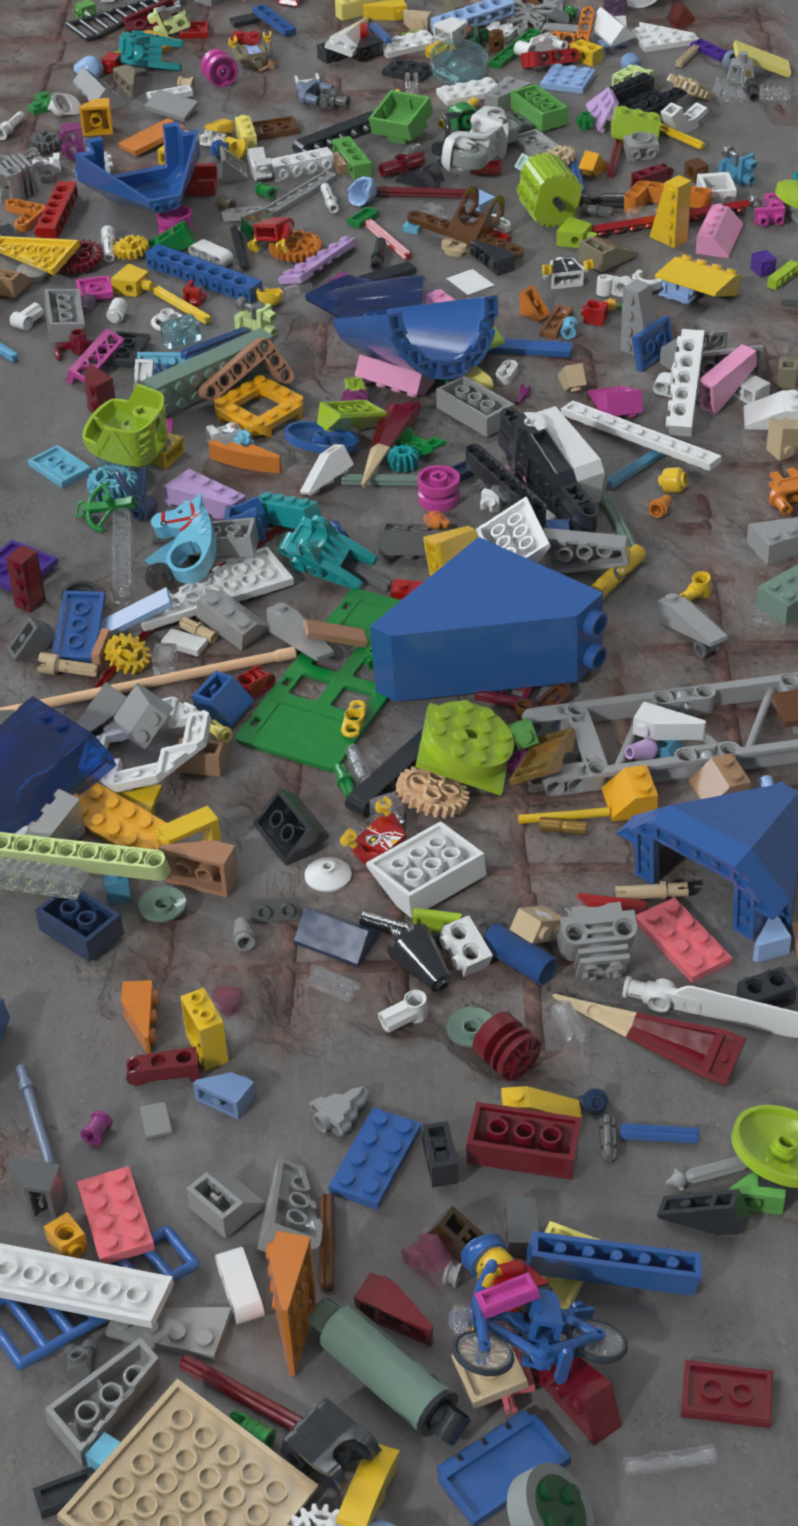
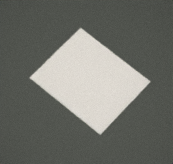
[446,269,494,295]

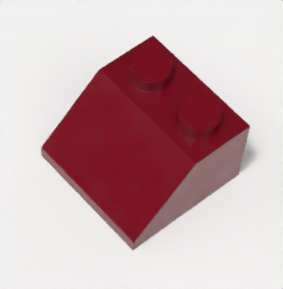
[84,364,116,413]

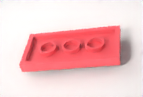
[635,897,732,983]
[77,1166,155,1264]

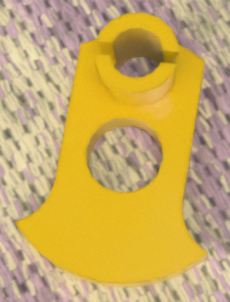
[225,137,248,160]

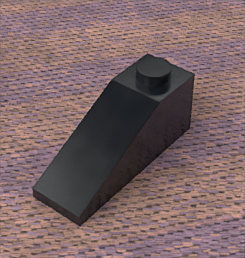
[395,162,445,188]
[657,1189,751,1235]

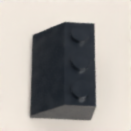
[253,788,330,865]

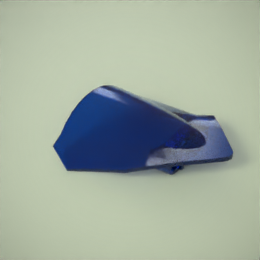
[305,275,427,318]

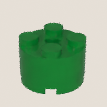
[448,102,478,132]

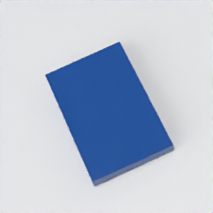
[632,315,673,371]

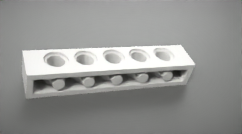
[666,329,704,437]

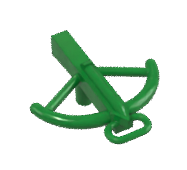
[75,481,136,532]

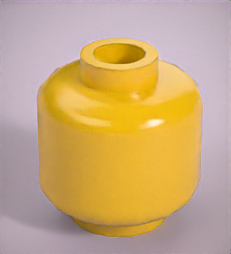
[658,467,688,493]

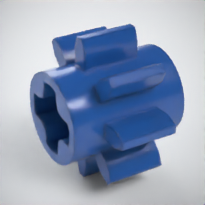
[209,140,229,159]

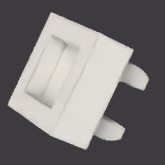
[480,488,502,513]

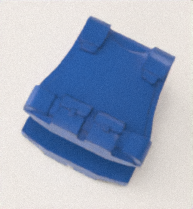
[224,497,268,542]

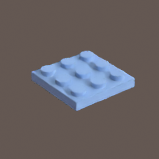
[540,63,595,94]

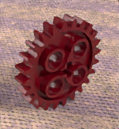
[58,239,104,275]

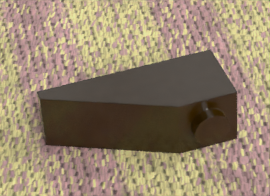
[425,1205,485,1263]

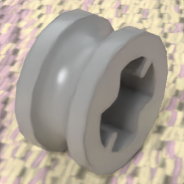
[442,1260,464,1288]

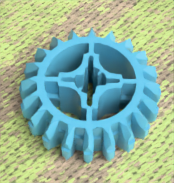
[87,464,138,502]

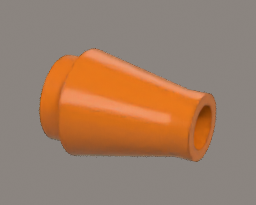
[649,495,672,518]

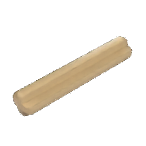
[675,44,699,68]

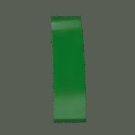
[395,427,447,455]

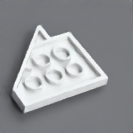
[630,22,699,52]

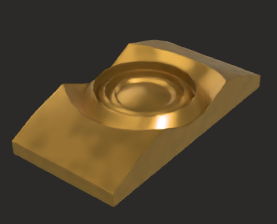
[509,727,575,785]

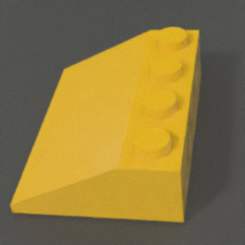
[655,254,743,297]

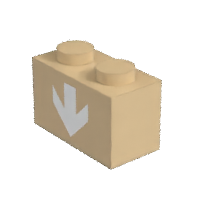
[510,906,562,944]

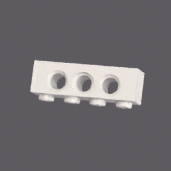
[271,147,334,182]

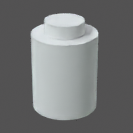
[106,298,128,323]

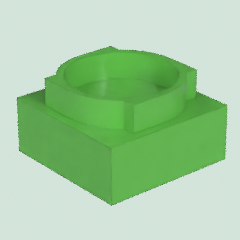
[368,90,433,145]

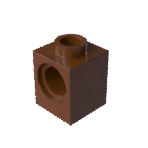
[684,157,709,183]

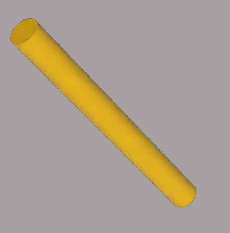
[518,807,610,824]

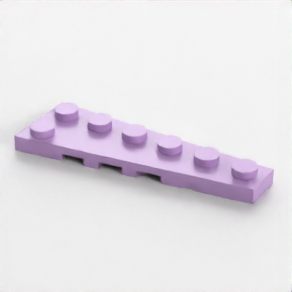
[278,236,358,284]

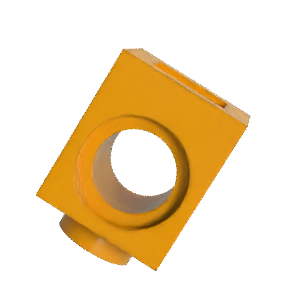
[44,1212,88,1258]

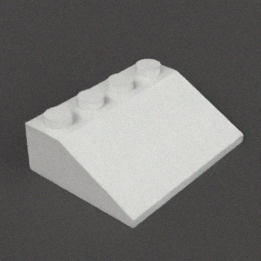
[476,497,551,563]
[366,821,486,918]

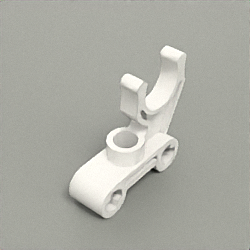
[596,270,665,297]

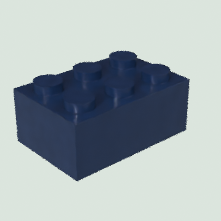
[35,883,124,962]

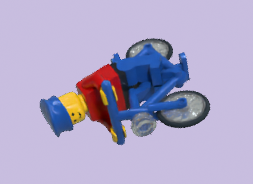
[448,1233,628,1384]

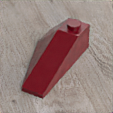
[122,0,179,31]

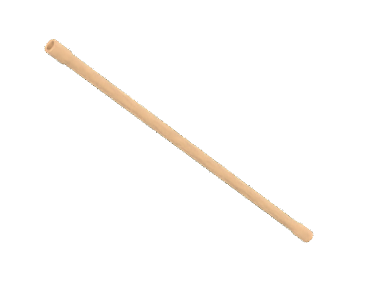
[0,647,296,710]

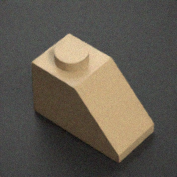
[403,10,431,31]
[557,363,587,393]

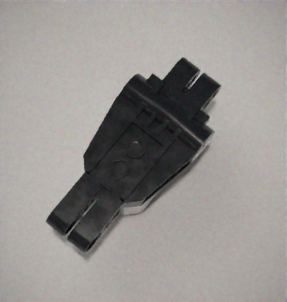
[498,406,605,533]

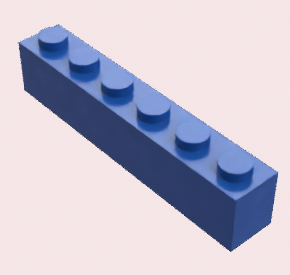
[527,1231,702,1296]

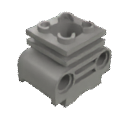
[0,153,38,204]
[556,902,637,982]

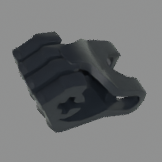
[280,1398,382,1493]

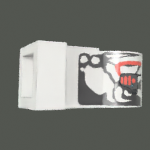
[32,153,61,174]
[206,422,243,445]

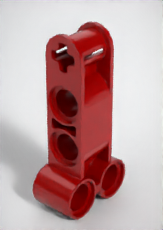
[521,48,580,68]

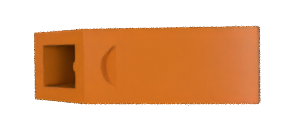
[121,980,159,1054]

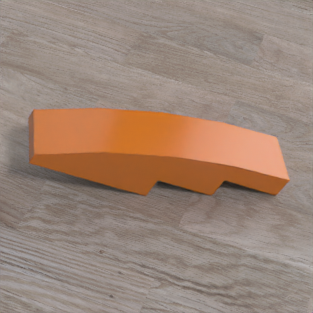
[208,439,283,473]

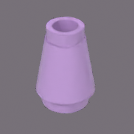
[625,738,658,760]

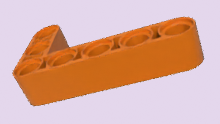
[624,181,712,214]

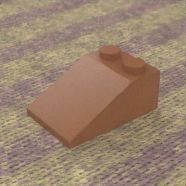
[159,840,239,898]

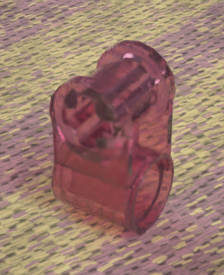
[401,1233,451,1272]

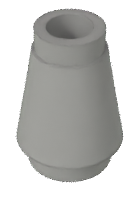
[232,917,257,951]

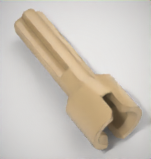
[37,652,98,677]

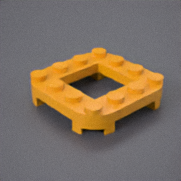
[214,375,304,439]

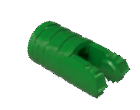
[229,1409,276,1449]

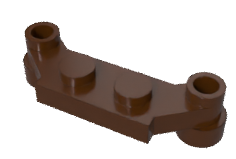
[515,683,573,721]

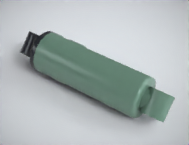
[307,1296,471,1446]

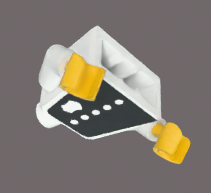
[542,257,595,289]

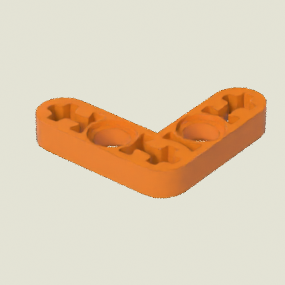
[551,6,595,48]
[5,198,45,233]

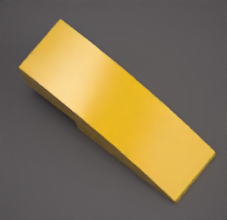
[336,1444,400,1526]

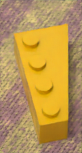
[650,175,691,248]

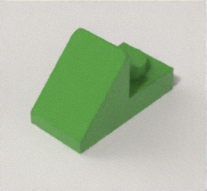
[729,1172,785,1215]

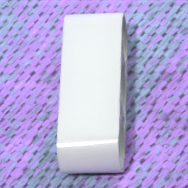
[188,239,234,267]
[215,1247,265,1324]

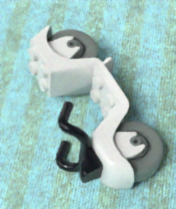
[431,106,519,172]

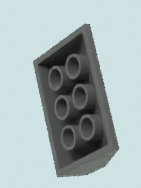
[379,523,462,559]

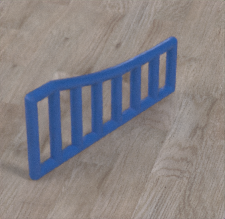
[0,1225,200,1370]

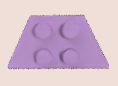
[586,87,619,134]

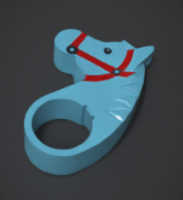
[151,493,217,584]

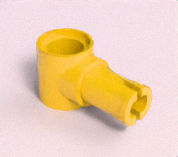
[679,571,712,601]

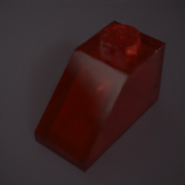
[666,3,695,28]

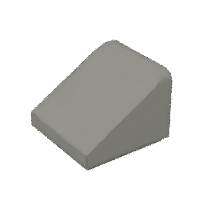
[140,1102,172,1139]

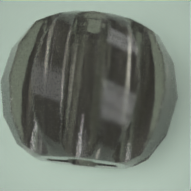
[145,562,175,591]

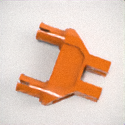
[769,467,798,515]

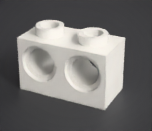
[440,915,493,977]

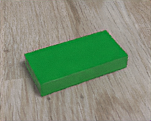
[347,206,380,229]

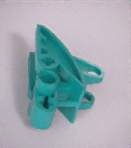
[119,30,184,71]
[278,515,378,589]

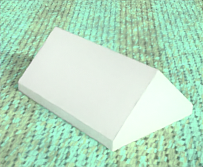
[588,7,636,47]

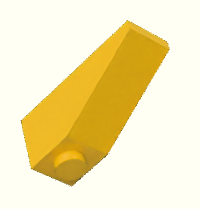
[362,0,407,21]
[501,1086,582,1124]

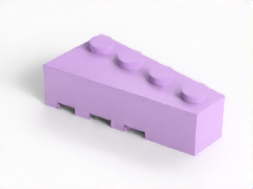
[162,469,246,520]

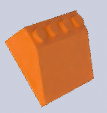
[266,1231,317,1376]

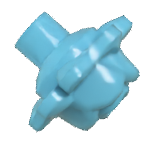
[234,429,254,447]

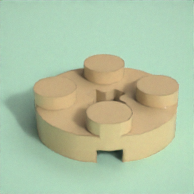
[441,237,471,257]

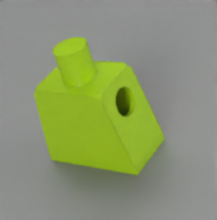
[556,217,598,248]

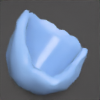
[74,55,104,77]
[348,176,377,207]

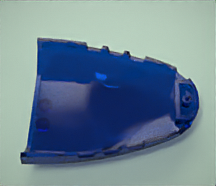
[0,696,116,834]

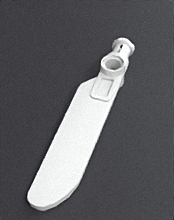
[622,976,798,1038]

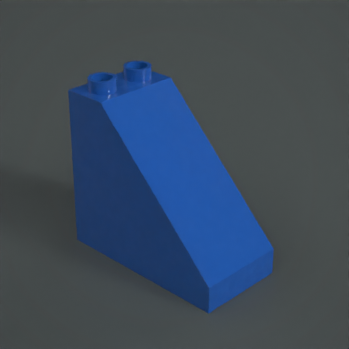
[370,537,608,702]

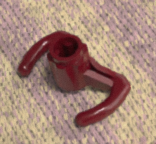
[54,329,105,361]

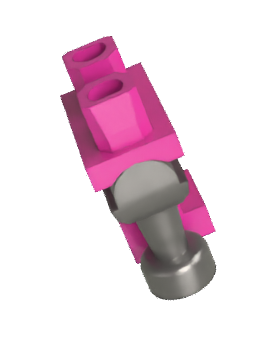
[749,193,785,226]

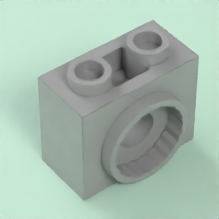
[623,132,659,162]

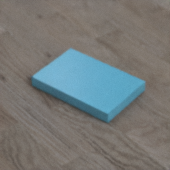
[28,445,92,489]

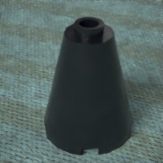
[387,923,451,991]

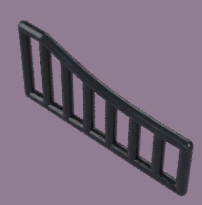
[65,0,160,42]

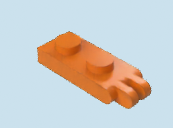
[424,511,450,529]

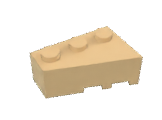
[766,418,798,461]

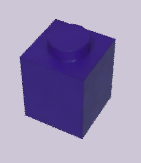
[750,250,777,278]

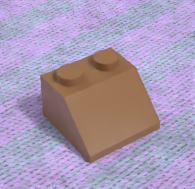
[689,753,751,799]

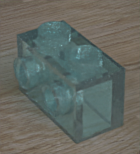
[160,314,201,349]

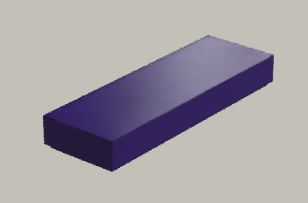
[690,39,728,62]

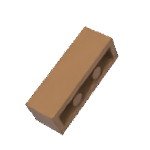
[333,152,348,175]

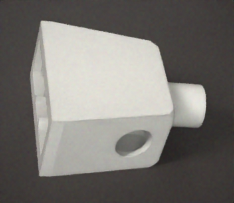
[433,17,468,45]

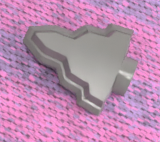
[309,1086,371,1137]

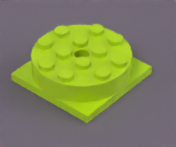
[415,700,514,796]

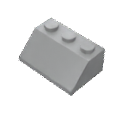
[196,589,268,651]

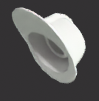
[48,92,81,117]

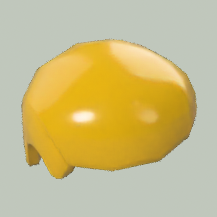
[256,287,284,307]

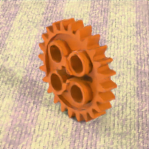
[269,229,322,263]

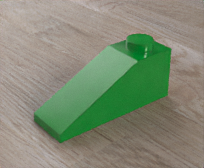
[147,220,195,251]

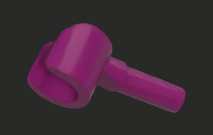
[515,384,531,405]

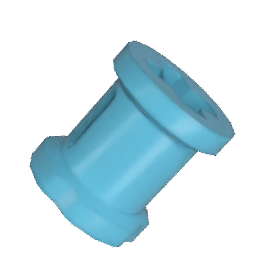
[561,316,578,339]

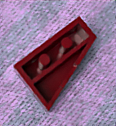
[532,1340,622,1446]

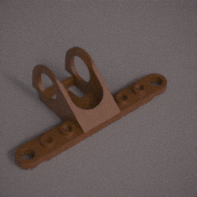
[407,186,524,260]

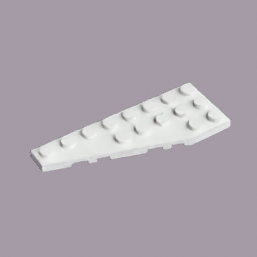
[139,547,294,631]

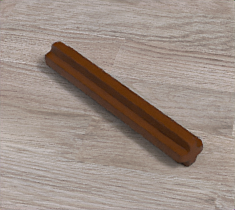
[319,1193,335,1291]

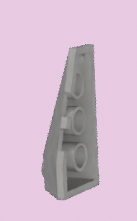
[660,330,728,370]

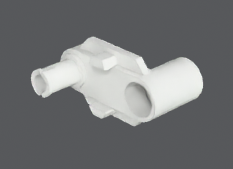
[514,32,568,59]

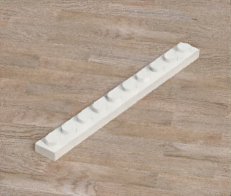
[561,401,722,471]

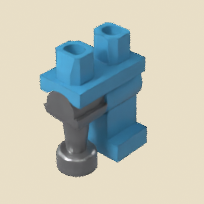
[718,144,758,185]

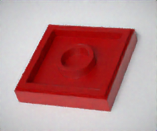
[180,21,209,39]

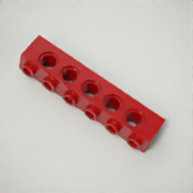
[34,181,79,239]

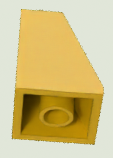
[423,526,479,576]

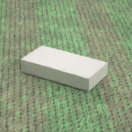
[161,629,208,657]

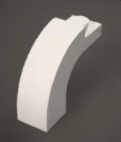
[661,103,708,133]
[247,147,272,181]

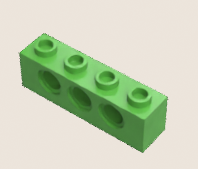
[332,136,373,181]

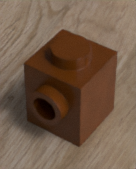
[489,29,504,53]

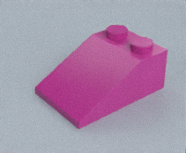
[588,386,643,418]

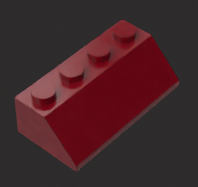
[466,1102,582,1180]

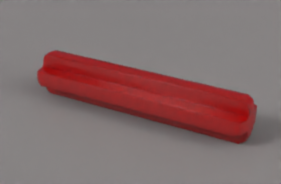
[576,893,647,914]

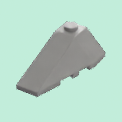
[657,593,728,647]
[267,603,334,661]
[54,682,127,758]
[257,1158,323,1253]

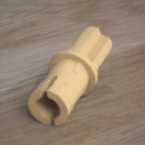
[179,617,218,644]

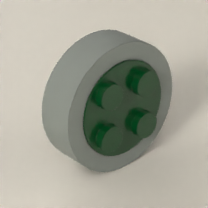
[507,1462,594,1526]

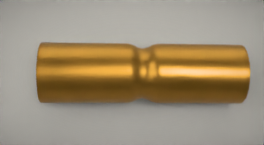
[539,817,587,835]

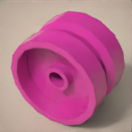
[201,49,238,88]
[156,205,194,234]
[417,465,460,512]

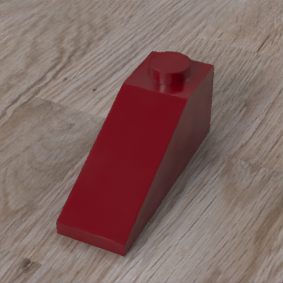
[354,1272,434,1347]

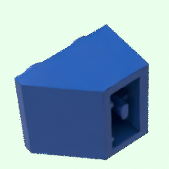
[192,671,254,728]

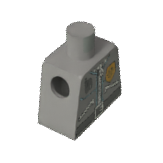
[726,51,755,88]

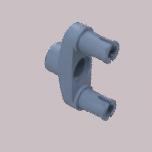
[296,79,334,106]

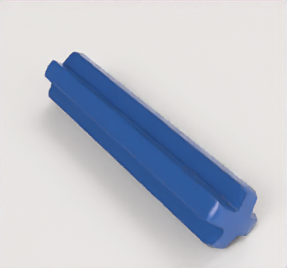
[620,1123,699,1144]

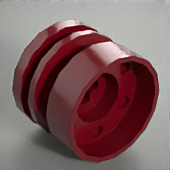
[473,1011,542,1081]

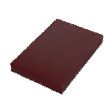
[680,1360,773,1428]

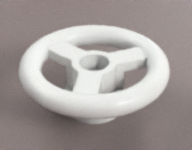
[151,308,185,332]

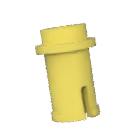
[209,719,233,743]

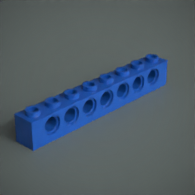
[145,244,263,304]

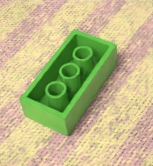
[510,84,568,132]

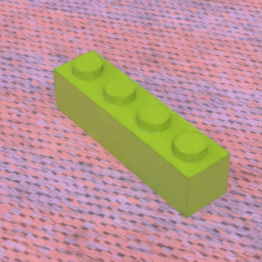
[767,260,798,290]

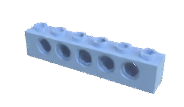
[431,0,514,33]

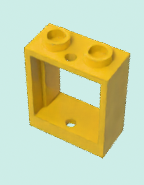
[157,805,221,847]
[180,988,229,1071]

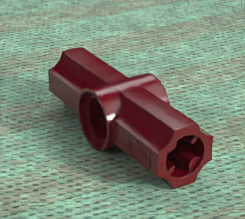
[378,151,425,178]

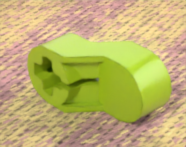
[344,377,368,397]

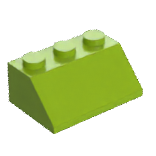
[611,106,661,140]
[317,400,387,432]

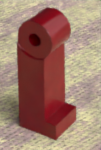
[630,163,674,188]
[126,1047,201,1086]

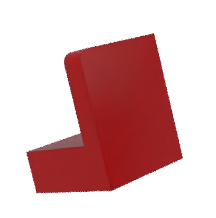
[183,280,207,307]

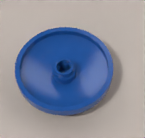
[284,421,359,454]

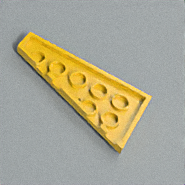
[0,236,80,275]

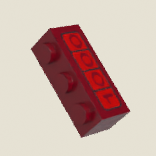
[6,545,46,613]

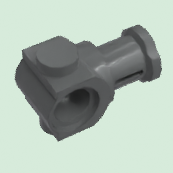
[319,88,351,110]

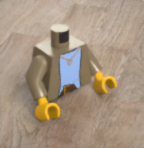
[228,31,273,69]

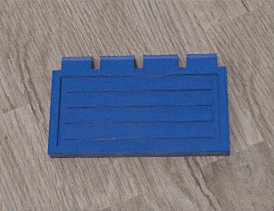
[436,1410,571,1526]

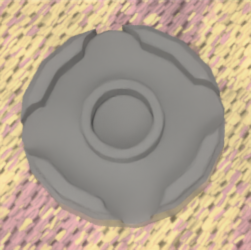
[16,263,49,283]

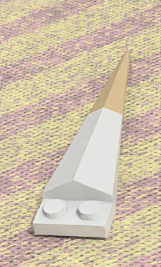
[324,16,369,57]

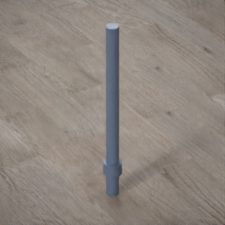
[16,1064,56,1164]

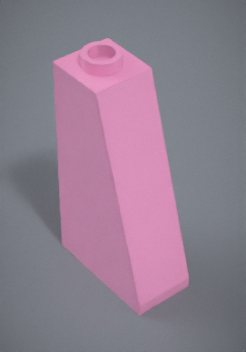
[698,344,757,415]

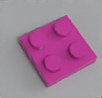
[76,275,114,303]

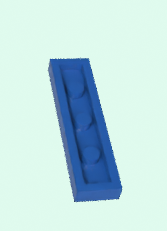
[252,4,296,36]

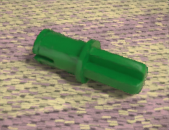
[333,763,355,798]

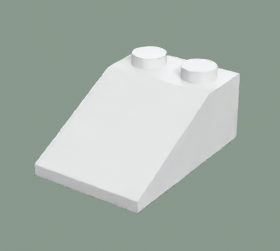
[743,390,798,430]

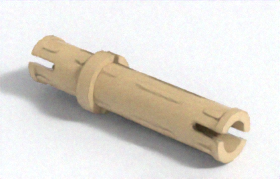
[615,881,688,900]

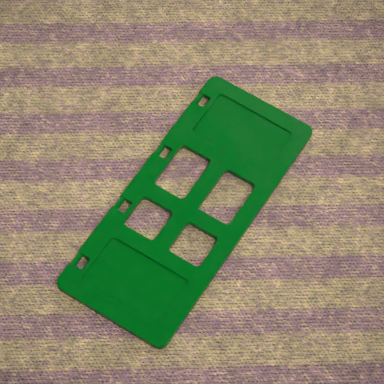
[236,589,401,772]

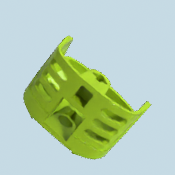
[82,383,168,467]

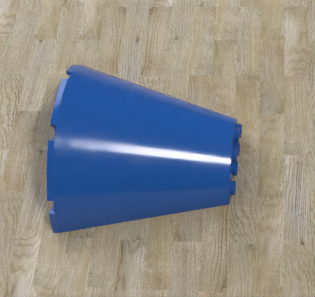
[333,295,498,380]

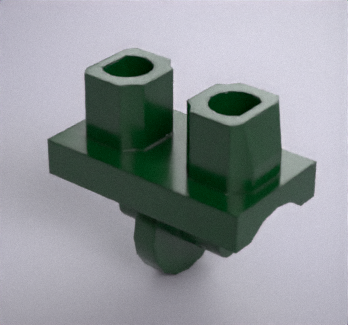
[467,25,489,49]

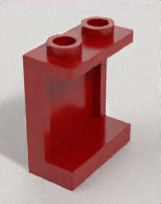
[184,163,218,196]

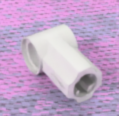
[10,302,44,331]
[378,990,428,1033]

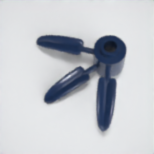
[114,467,158,522]

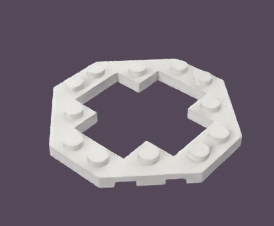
[78,697,212,792]

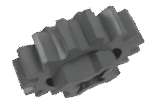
[29,130,63,152]

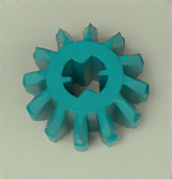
[387,444,420,473]

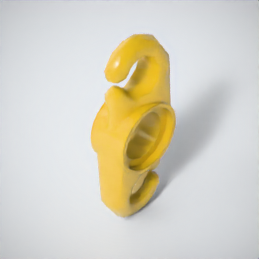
[341,700,367,738]

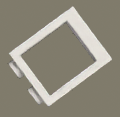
[696,172,737,205]

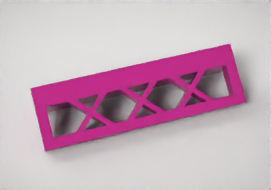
[66,328,124,384]

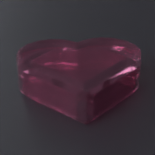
[212,986,243,1014]

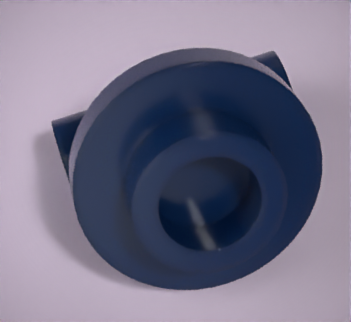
[578,1088,608,1115]

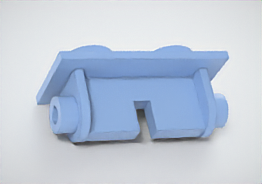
[659,281,697,304]

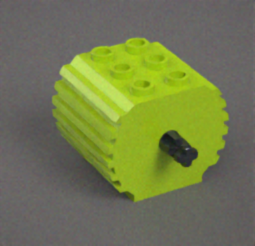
[517,152,583,227]

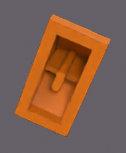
[520,284,551,322]

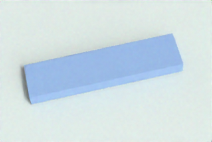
[100,588,173,637]

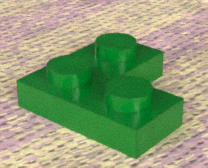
[27,91,52,116]

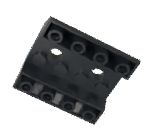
[601,72,687,113]

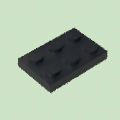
[382,58,434,83]
[100,331,151,368]

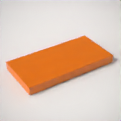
[118,118,185,156]

